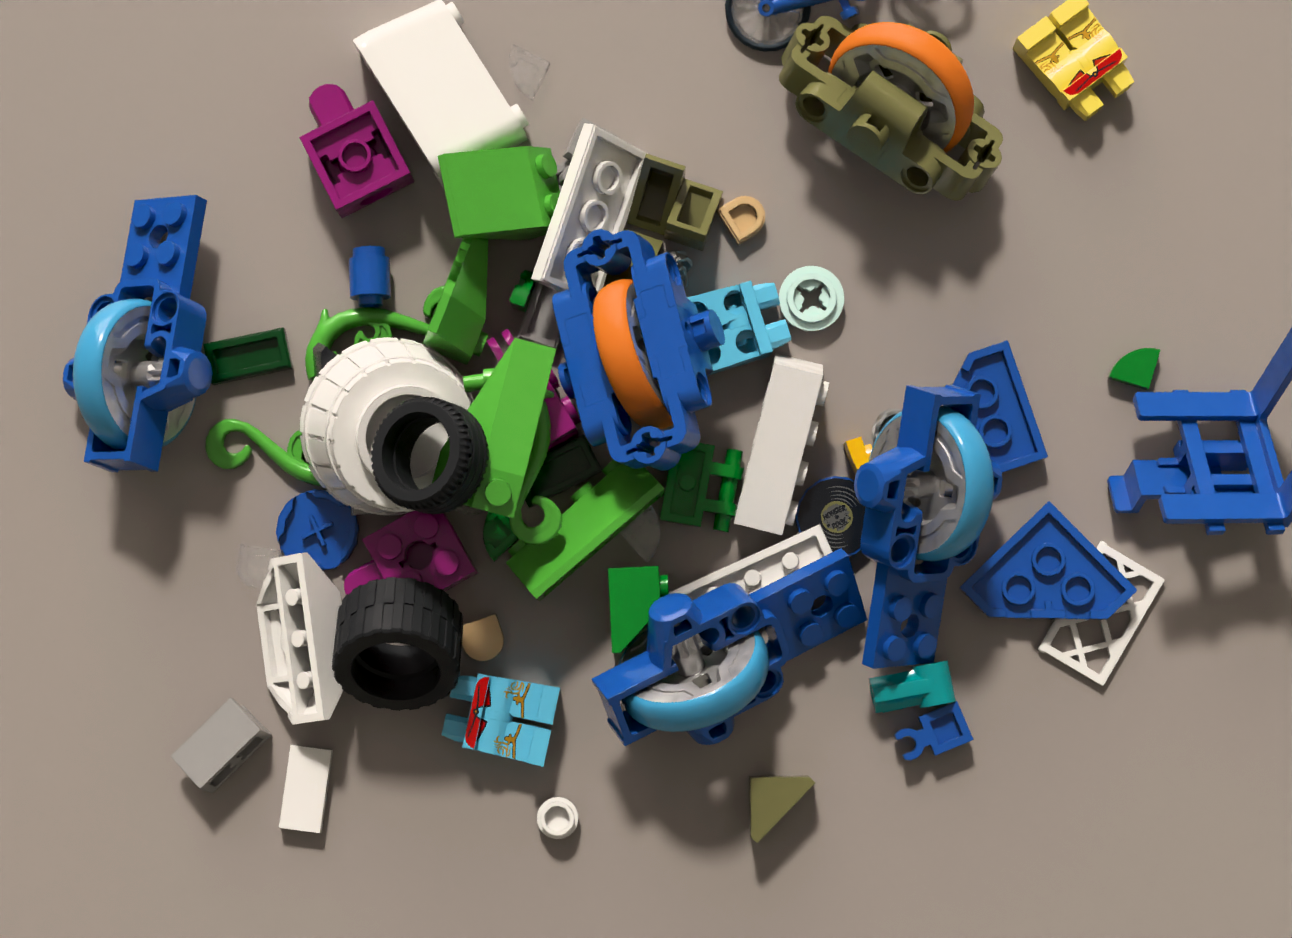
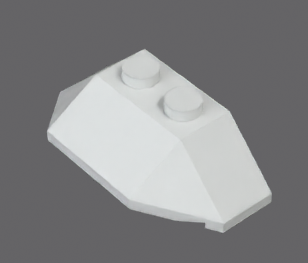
[256,553,343,725]

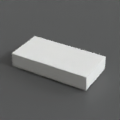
[279,745,333,833]

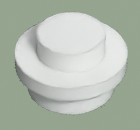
[537,797,579,839]

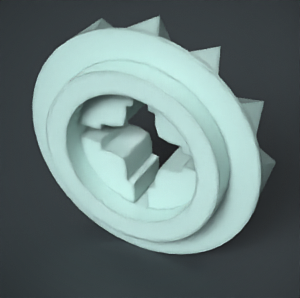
[779,266,844,332]

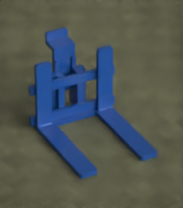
[1107,328,1292,535]

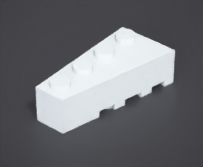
[734,353,829,535]

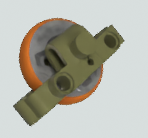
[779,16,1003,201]

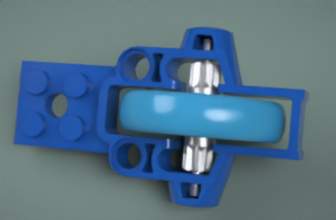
[63,195,212,473]
[854,385,1003,669]
[592,548,868,746]

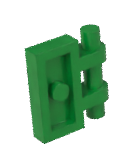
[660,443,744,532]

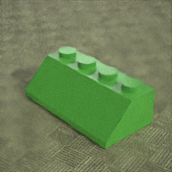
[506,460,665,601]

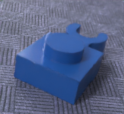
[894,701,974,760]

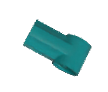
[869,660,956,713]

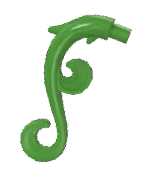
[305,286,444,381]
[463,368,562,545]
[205,419,321,486]

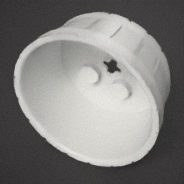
[300,337,474,515]

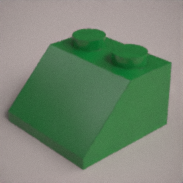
[608,566,669,654]

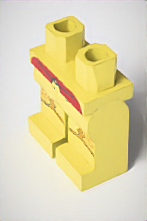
[1012,0,1134,121]

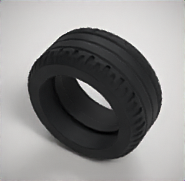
[371,397,489,514]

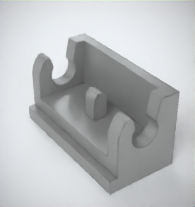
[171,698,272,793]

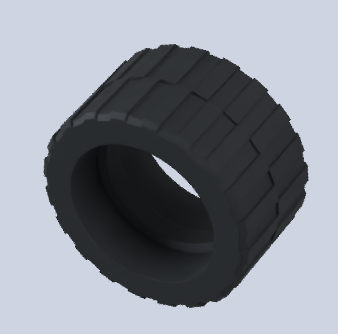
[332,577,463,711]

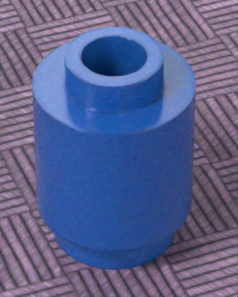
[349,246,391,308]

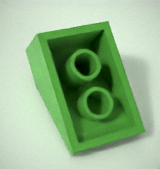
[438,146,560,240]

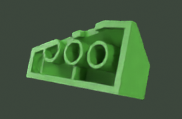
[422,238,488,365]
[432,338,556,518]

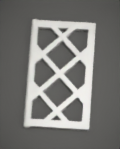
[1038,541,1165,686]

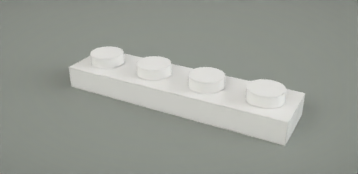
[669,524,833,600]

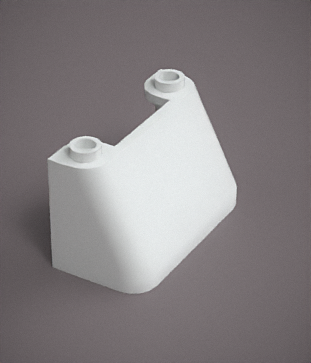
[353,0,529,189]

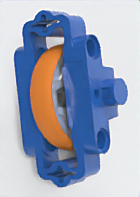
[552,229,725,471]

